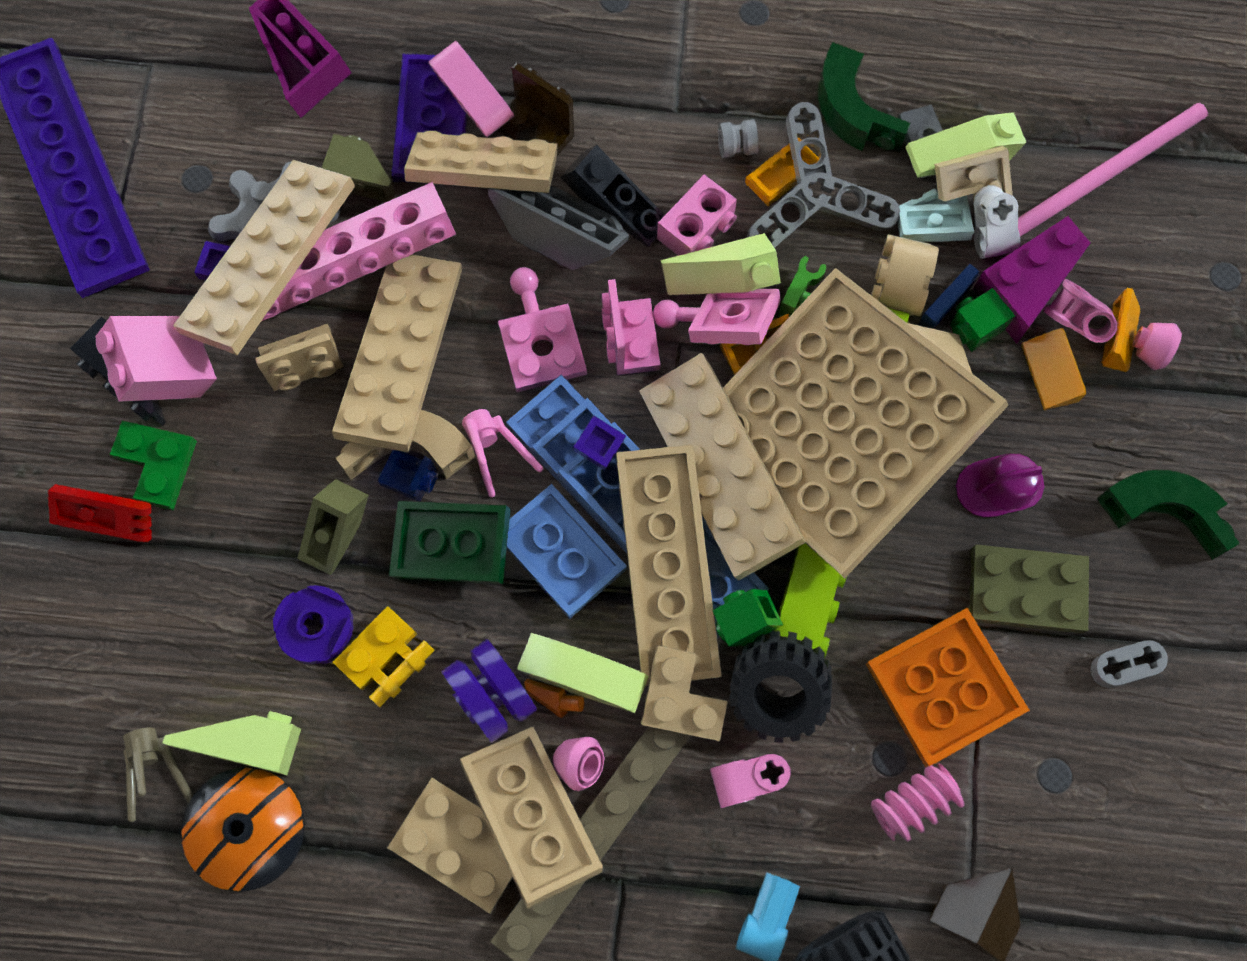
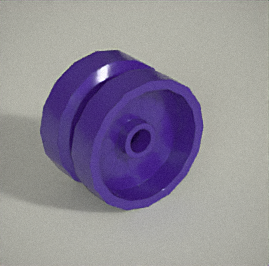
[441,639,537,743]

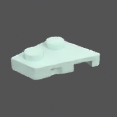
[897,188,974,242]

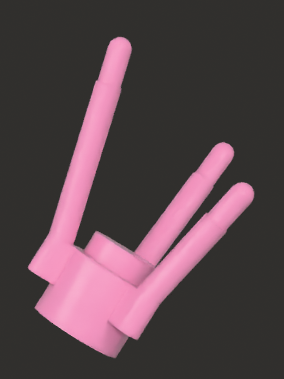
[462,409,543,498]

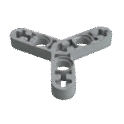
[747,102,900,248]

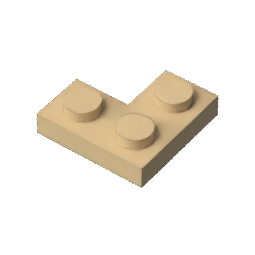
[934,146,1013,206]
[641,645,728,741]

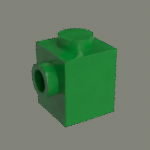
[950,288,1015,352]
[712,589,783,646]

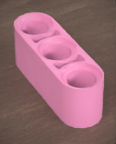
[428,41,514,138]

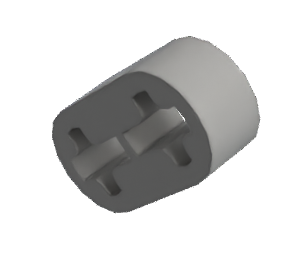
[1090,640,1168,688]

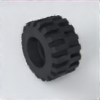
[730,631,832,743]
[794,911,910,961]

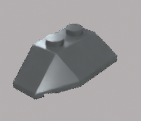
[488,186,629,270]

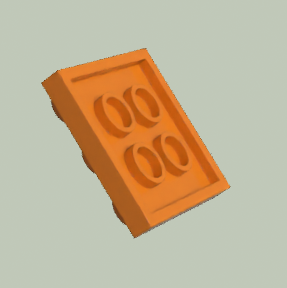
[866,608,1030,768]

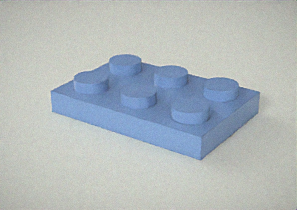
[507,484,627,619]

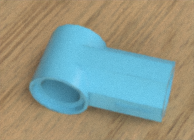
[736,873,800,961]

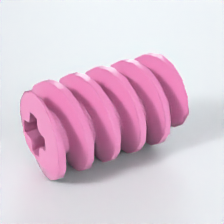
[871,763,965,841]

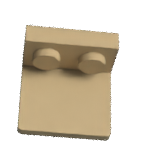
[255,324,344,391]

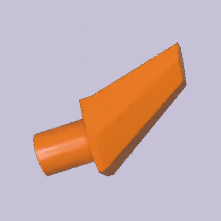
[524,679,584,718]

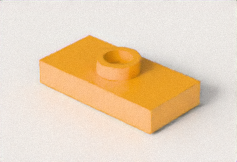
[745,138,819,207]

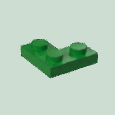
[110,420,197,510]

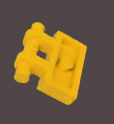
[332,606,435,708]

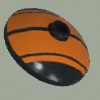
[181,767,305,892]

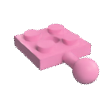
[498,267,587,392]
[653,289,781,345]

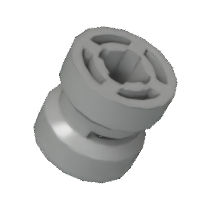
[718,119,758,158]

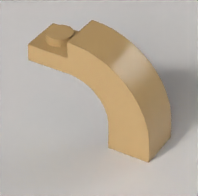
[336,410,475,480]

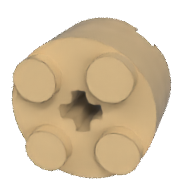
[871,234,939,317]

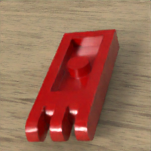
[48,484,152,542]

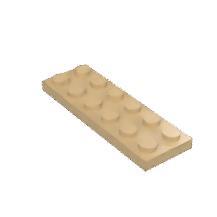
[173,160,355,355]
[332,254,462,452]
[639,352,806,580]
[616,444,722,686]

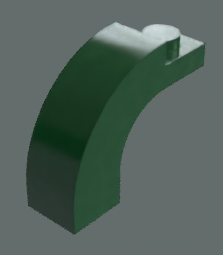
[818,42,911,152]
[1096,470,1240,560]

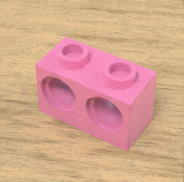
[657,174,737,256]

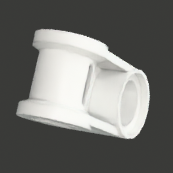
[974,185,1020,259]

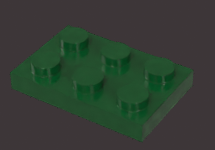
[389,501,511,584]

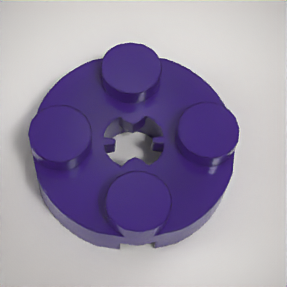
[273,585,354,665]

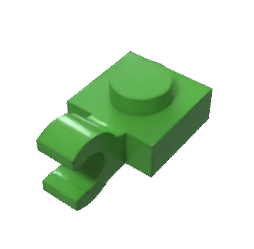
[777,256,826,317]

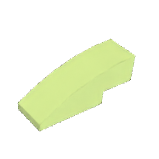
[517,633,649,713]

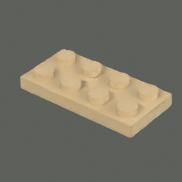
[404,131,557,193]
[460,727,603,908]

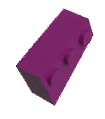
[248,0,352,118]
[973,216,1091,344]

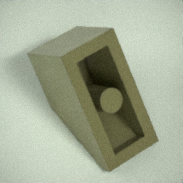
[321,134,396,202]
[297,479,369,575]

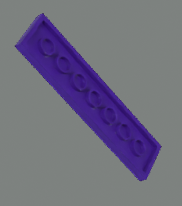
[0,37,150,298]

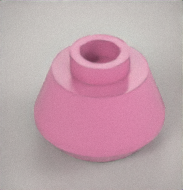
[1133,323,1182,370]
[553,737,604,791]

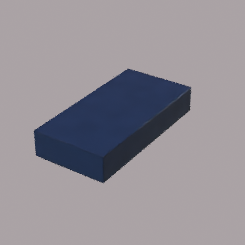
[918,264,980,329]

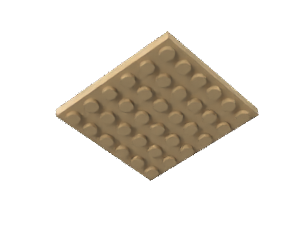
[723,268,1008,579]

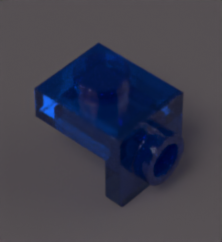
[378,450,438,502]

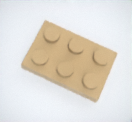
[388,778,512,913]

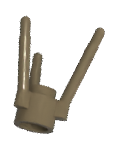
[123,727,193,823]

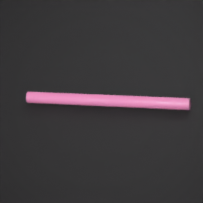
[1018,103,1208,237]

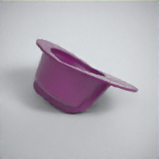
[956,453,1045,517]

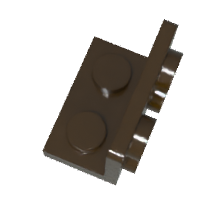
[497,62,575,157]

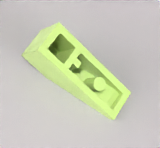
[905,112,1027,177]
[661,233,781,295]
[163,711,301,775]

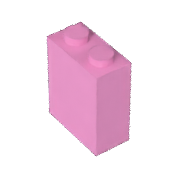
[95,316,217,402]

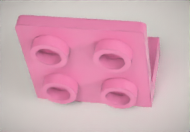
[601,279,660,375]

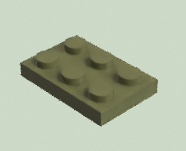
[969,544,1089,634]

